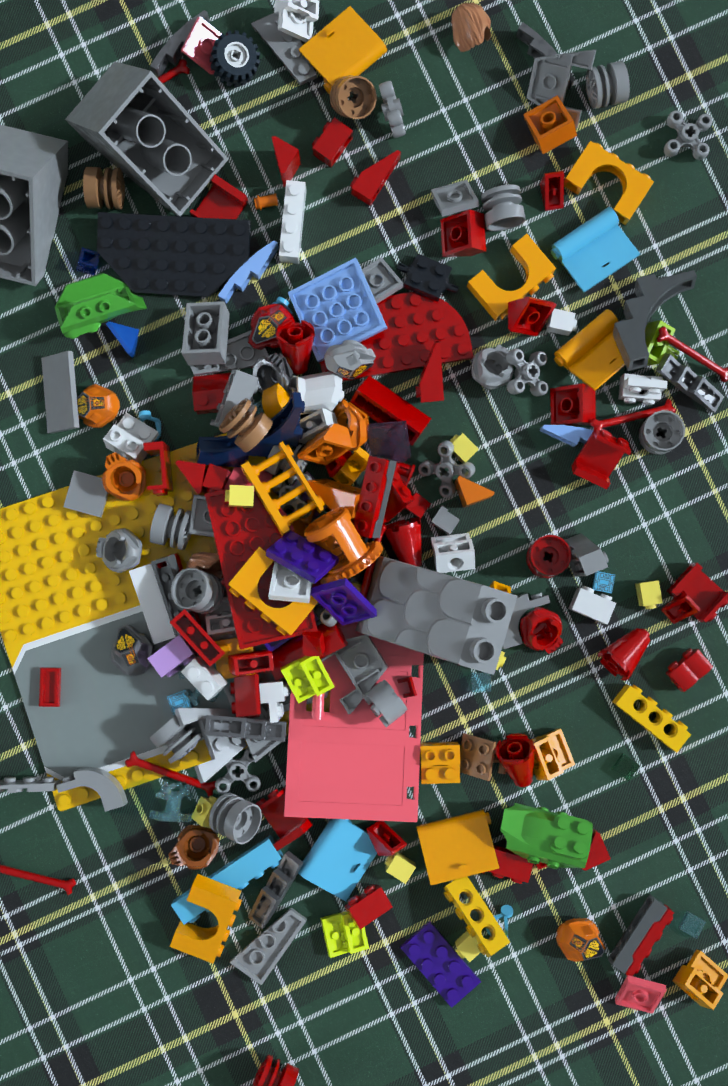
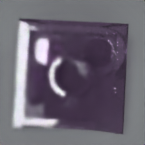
[368,421,411,463]

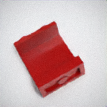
[189,174,248,219]
[571,428,631,490]
[143,441,173,496]
[383,471,414,525]
[667,563,728,623]
[255,787,312,851]

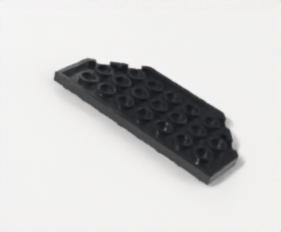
[97,212,251,297]

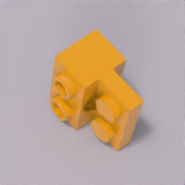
[532,728,575,780]
[420,742,460,784]
[673,949,728,1010]

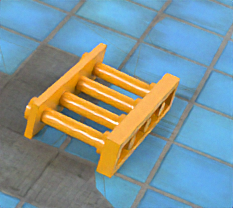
[241,441,325,536]

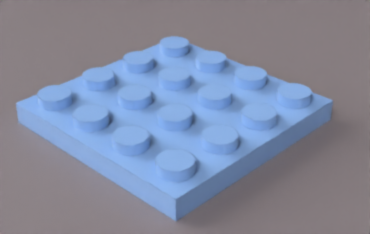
[288,258,388,362]

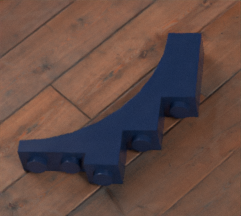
[196,392,305,467]

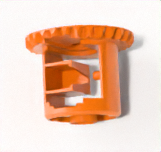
[304,507,383,584]

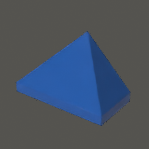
[106,321,139,358]

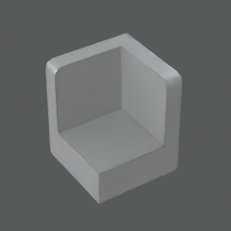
[431,506,459,535]

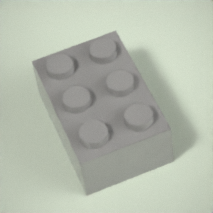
[182,301,230,365]

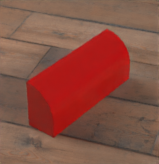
[350,376,432,446]
[268,623,348,681]

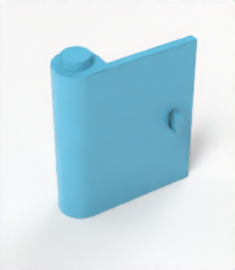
[551,207,640,293]
[298,819,377,901]

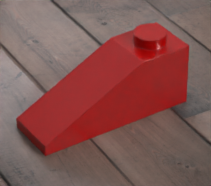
[350,150,401,206]
[415,341,444,403]

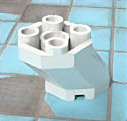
[287,372,344,415]

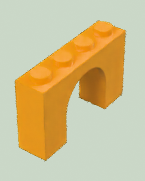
[564,141,654,225]
[467,234,556,321]
[228,547,318,636]
[170,874,242,964]

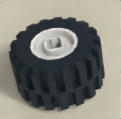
[210,30,260,87]

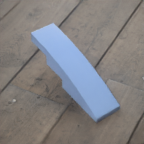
[218,241,279,304]
[539,425,594,447]

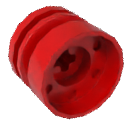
[526,535,571,578]
[253,1054,299,1086]

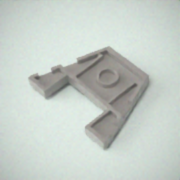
[526,49,596,129]
[320,635,388,714]
[174,708,247,784]

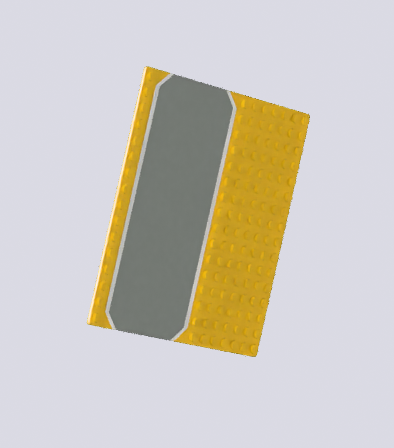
[0,433,330,811]

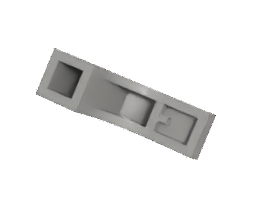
[502,593,550,649]
[56,767,128,812]

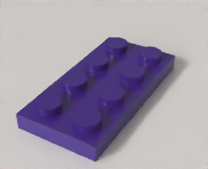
[401,920,481,1008]

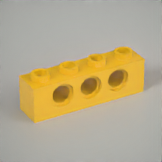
[612,684,691,752]
[444,876,510,957]

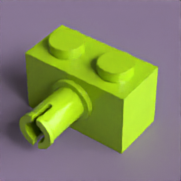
[645,320,680,365]

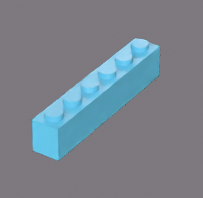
[171,835,283,925]

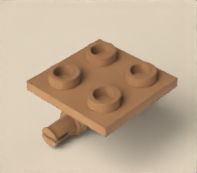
[460,733,506,781]

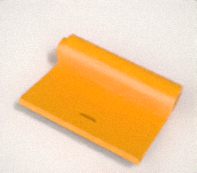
[299,6,387,94]
[554,309,625,391]
[416,809,499,885]

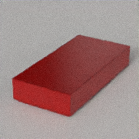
[39,667,61,707]

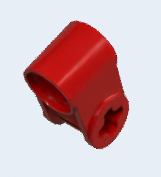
[395,459,416,487]

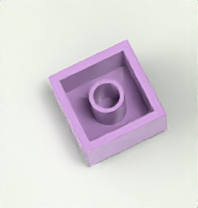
[147,635,197,678]

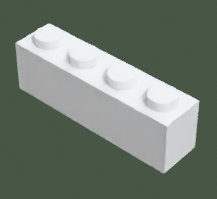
[279,180,307,264]
[129,564,178,644]

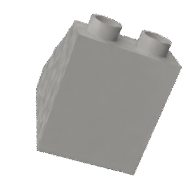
[65,61,228,216]
[0,125,68,286]
[355,556,517,675]

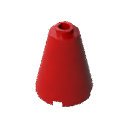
[276,320,315,375]
[384,517,422,567]
[598,628,650,681]
[495,733,535,787]

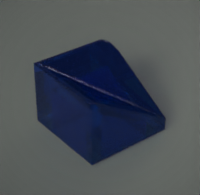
[76,247,100,275]

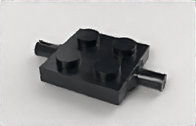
[396,253,459,302]

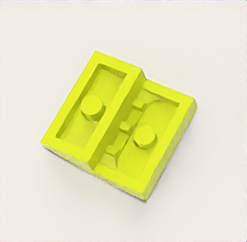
[280,656,335,704]
[320,911,369,958]

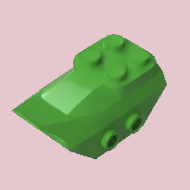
[54,273,147,339]
[500,803,593,869]

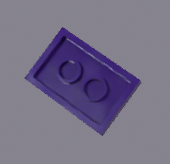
[266,530,339,584]
[310,578,377,626]

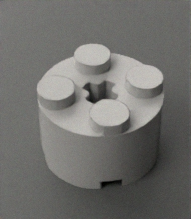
[362,680,408,727]

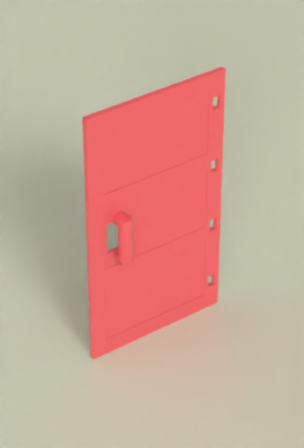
[284,581,424,822]

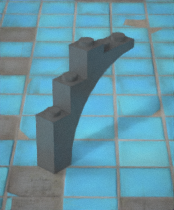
[613,270,697,371]

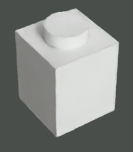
[546,309,577,336]

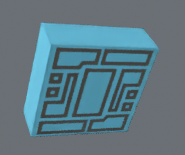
[592,571,615,593]
[167,690,192,715]

